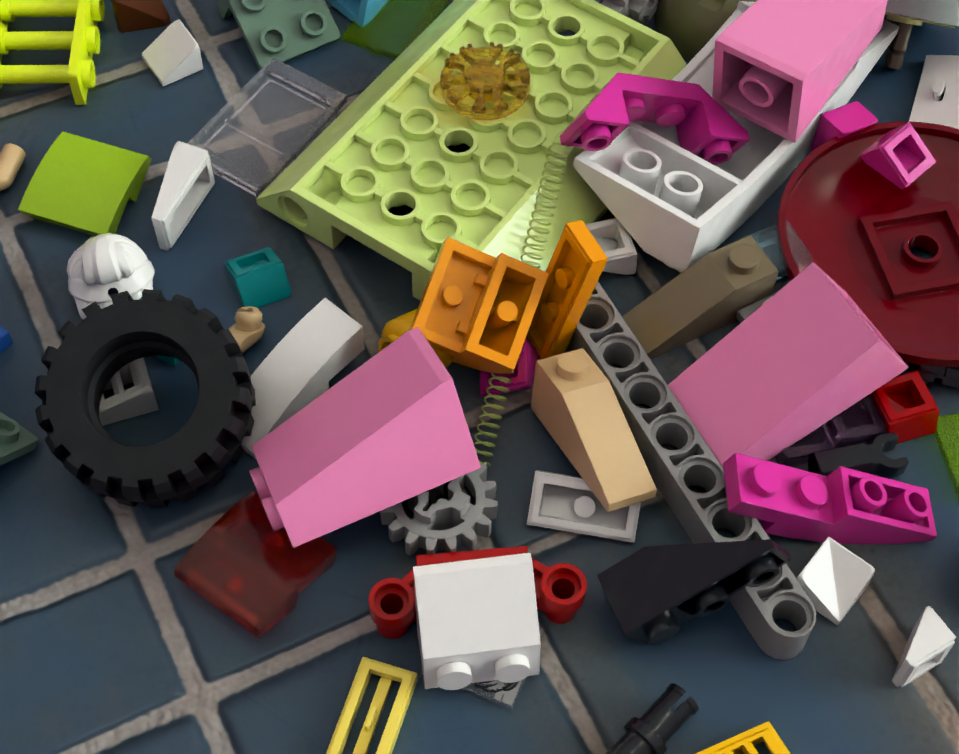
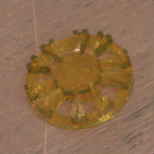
[440,42,530,120]

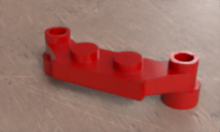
[368,546,587,639]

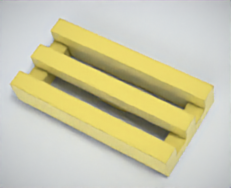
[326,657,418,754]

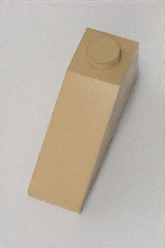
[531,348,657,512]

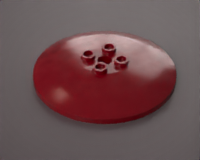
[776,122,959,367]

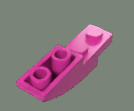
[723,453,937,544]

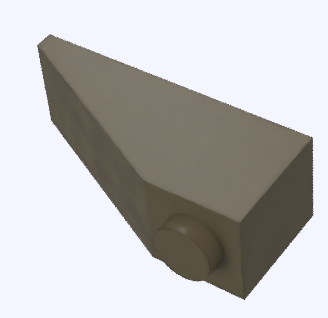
[622,235,779,359]

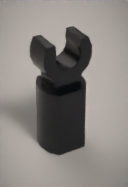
[808,433,909,478]

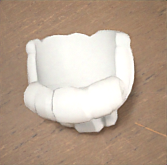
[67,233,155,320]

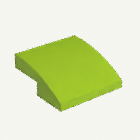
[18,131,152,236]

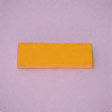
[527,220,608,359]

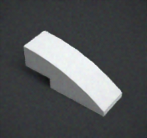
[241,298,365,459]

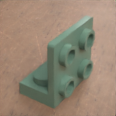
[216,0,341,71]

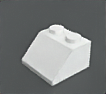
[413,553,541,690]

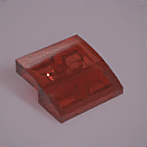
[174,490,338,638]

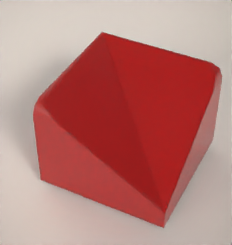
[869,370,940,444]

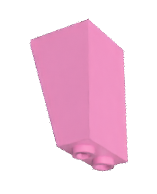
[712,0,887,143]
[668,262,908,469]
[249,327,481,548]

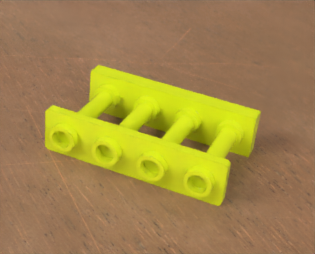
[0,0,105,105]

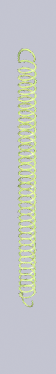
[473,131,570,466]

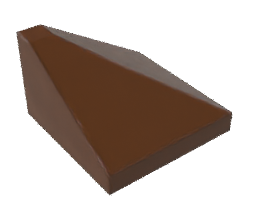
[111,0,171,33]

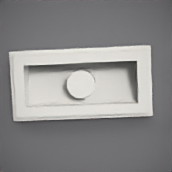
[526,470,641,543]

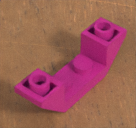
[560,73,750,165]

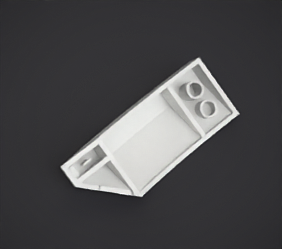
[573,1,899,273]

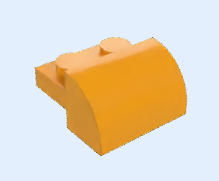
[409,237,549,374]

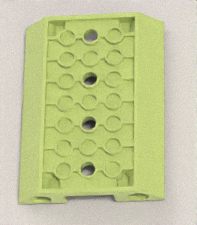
[256,0,687,300]

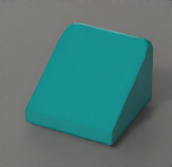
[225,247,291,308]

